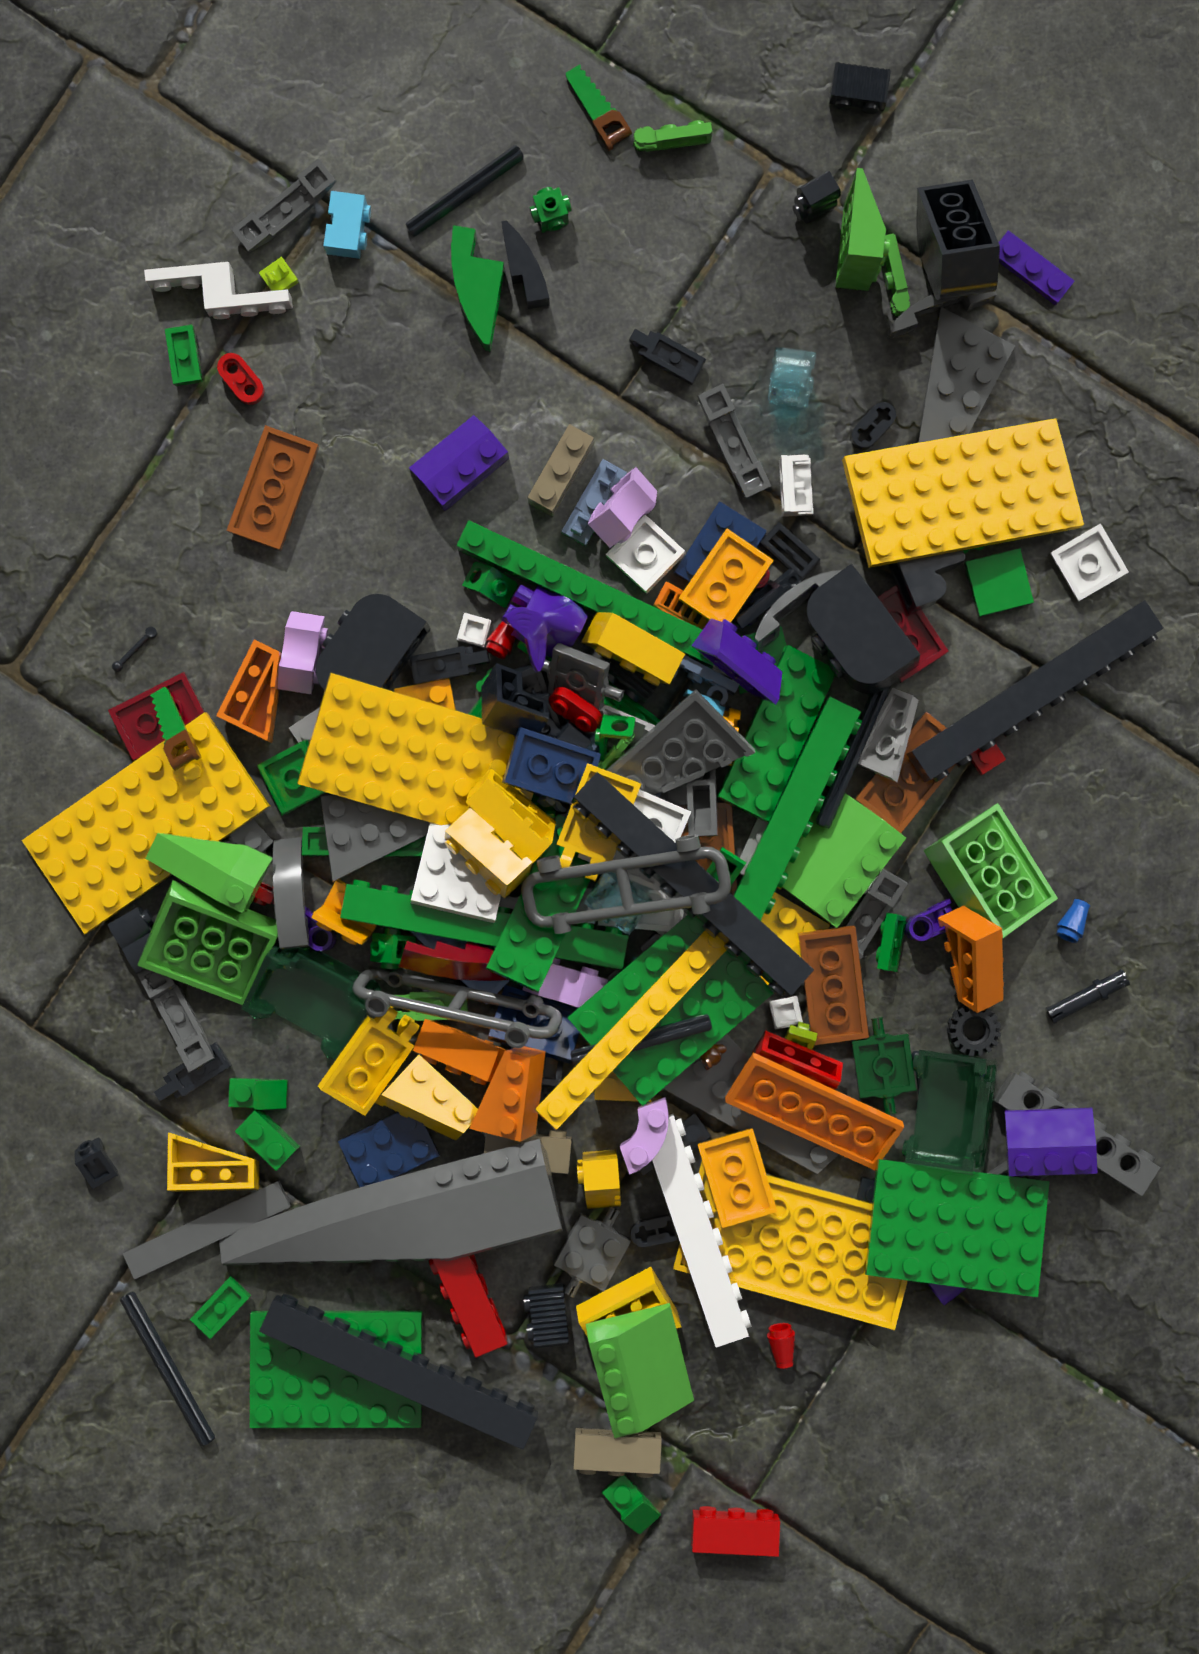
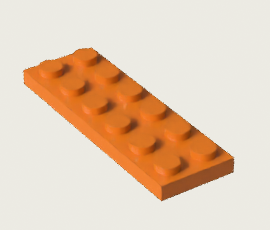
[725,1052,904,1170]

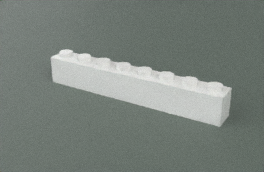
[652,1114,752,1347]

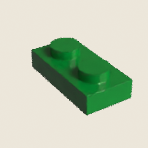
[165,325,203,386]
[876,913,907,972]
[190,1276,251,1339]

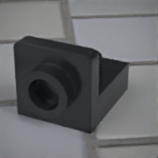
[75,1137,118,1189]

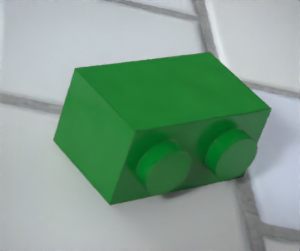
[235,1110,300,1171]

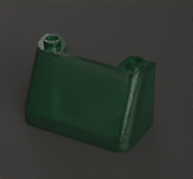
[241,940,381,1060]
[902,1049,997,1175]

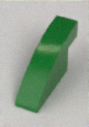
[451,225,505,352]

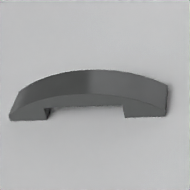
[231,158,337,252]
[886,291,997,340]
[697,384,771,498]
[755,570,841,652]
[273,837,309,949]
[845,868,908,960]
[137,969,215,1073]

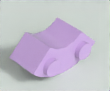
[588,467,657,548]
[278,611,328,694]
[523,958,608,1007]
[620,1097,669,1174]

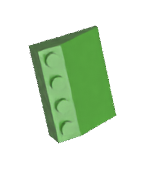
[835,168,890,291]
[782,793,906,928]
[923,803,1058,938]
[138,880,278,1006]
[586,1303,694,1438]

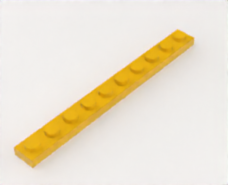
[535,931,726,1130]

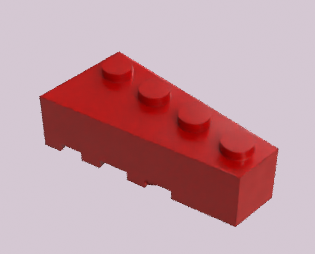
[428,1254,507,1357]

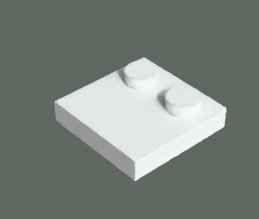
[606,515,686,594]
[1050,524,1129,601]

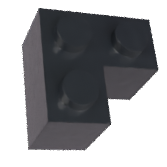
[481,663,549,737]

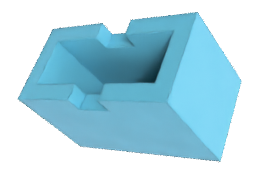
[323,191,371,259]

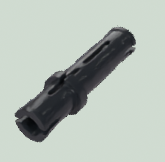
[1045,969,1130,1024]

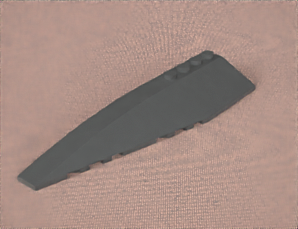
[219,1139,563,1266]

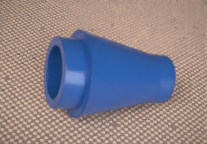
[1056,899,1090,943]

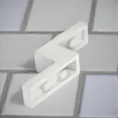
[144,262,293,319]

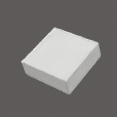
[457,613,492,648]
[769,996,803,1029]

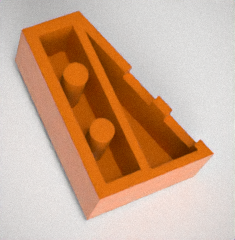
[216,639,282,743]
[938,906,1004,1013]
[413,1019,509,1085]
[469,1046,546,1142]

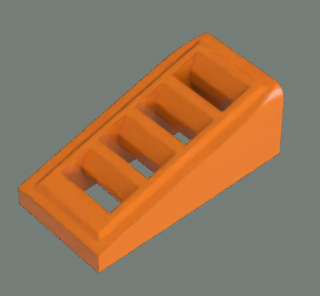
[653,581,709,630]

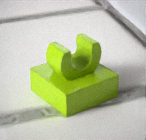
[259,256,299,291]
[785,1021,817,1050]

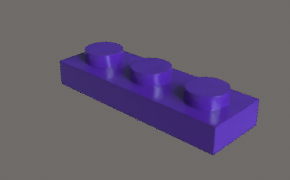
[999,230,1074,306]

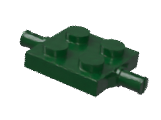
[851,1017,916,1115]

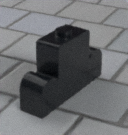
[888,550,965,614]

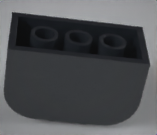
[916,179,1000,300]
[807,564,920,694]
[316,594,431,690]

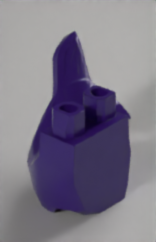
[501,584,587,672]

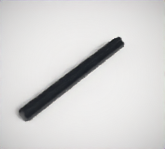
[816,686,891,829]
[120,1291,215,1446]

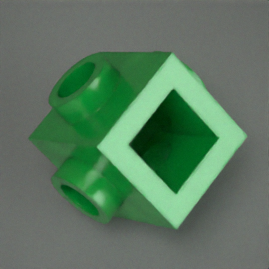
[529,187,572,233]
[370,928,416,969]

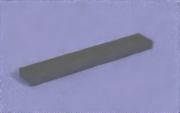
[123,1180,291,1279]

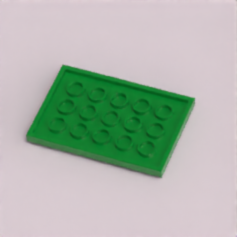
[567,915,774,1106]
[865,1159,1050,1297]
[250,1311,422,1428]

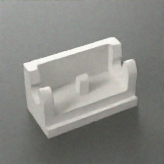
[779,455,814,517]

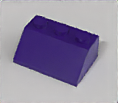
[409,415,509,512]
[691,618,782,705]
[1005,1108,1097,1176]

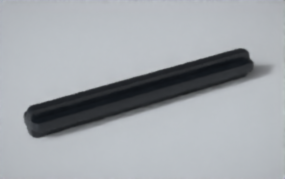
[406,145,524,237]
[570,1014,712,1067]

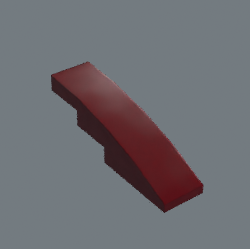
[399,941,509,981]

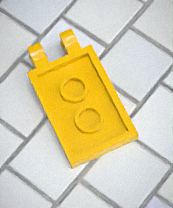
[557,763,641,881]
[318,1006,420,1116]

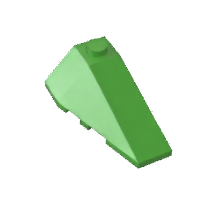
[145,833,273,913]

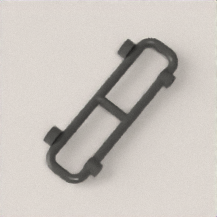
[521,834,731,934]
[352,965,562,1048]

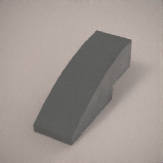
[687,768,718,837]

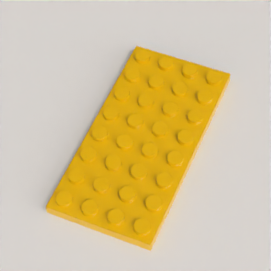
[842,418,1084,568]
[297,673,533,837]
[22,712,270,934]
[673,1161,908,1330]

